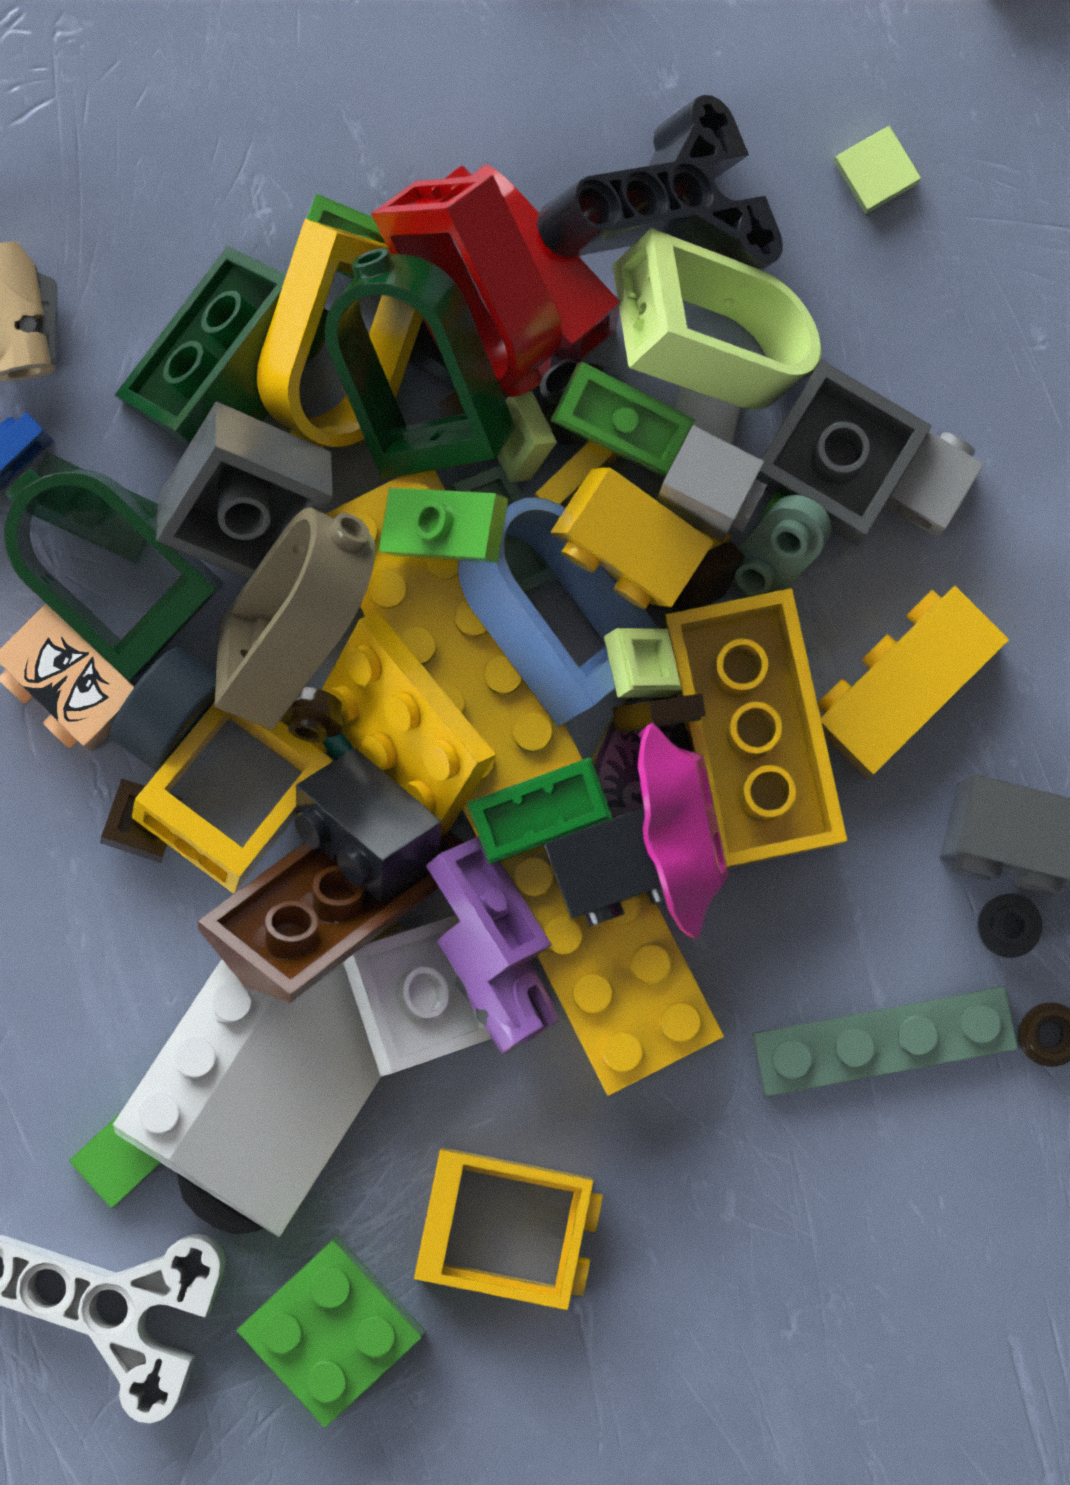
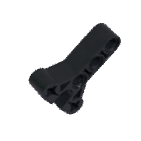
[537,95,783,270]

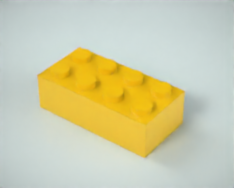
[662,588,848,869]

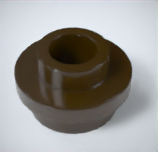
[281,687,344,743]
[1018,1003,1070,1067]

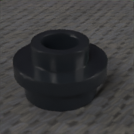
[977,894,1042,958]

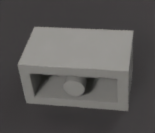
[657,425,767,542]

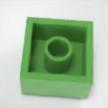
[236,1234,424,1428]

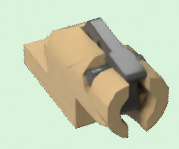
[0,241,58,381]

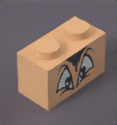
[0,604,135,751]

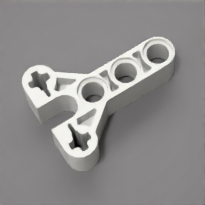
[0,1233,226,1423]

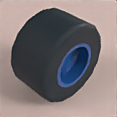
[110,647,216,772]

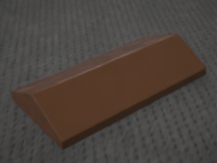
[198,831,465,1003]

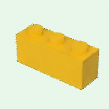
[817,585,1009,779]

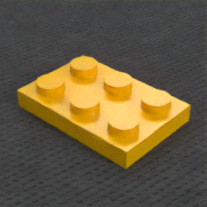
[321,612,496,836]

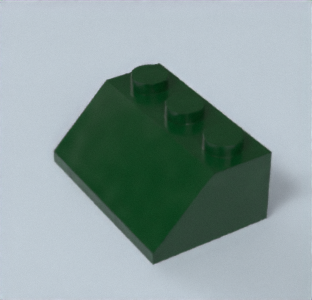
[115,246,329,449]

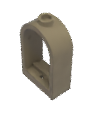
[214,507,375,730]

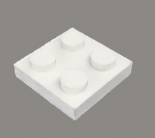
[343,915,492,1077]

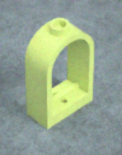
[612,228,822,410]

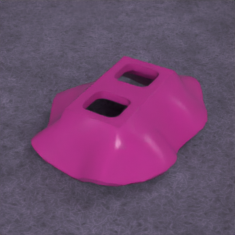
[637,722,729,939]

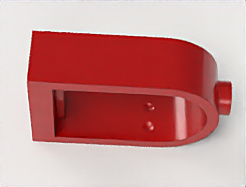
[446,164,620,361]
[371,175,562,397]

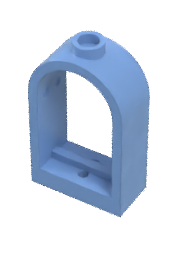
[458,498,659,727]

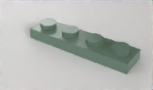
[752,986,1018,1097]

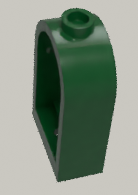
[325,248,516,480]
[4,468,225,681]

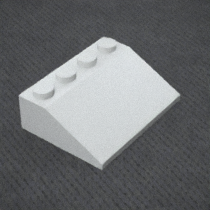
[113,959,381,1238]

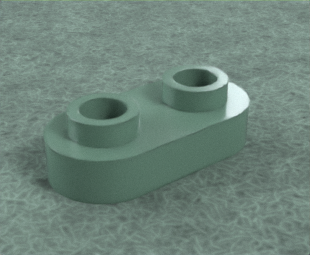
[732,495,832,597]

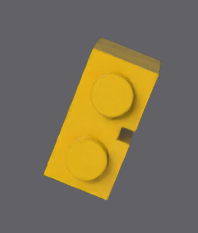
[550,468,714,610]

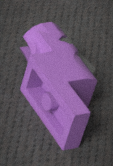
[426,837,560,1055]

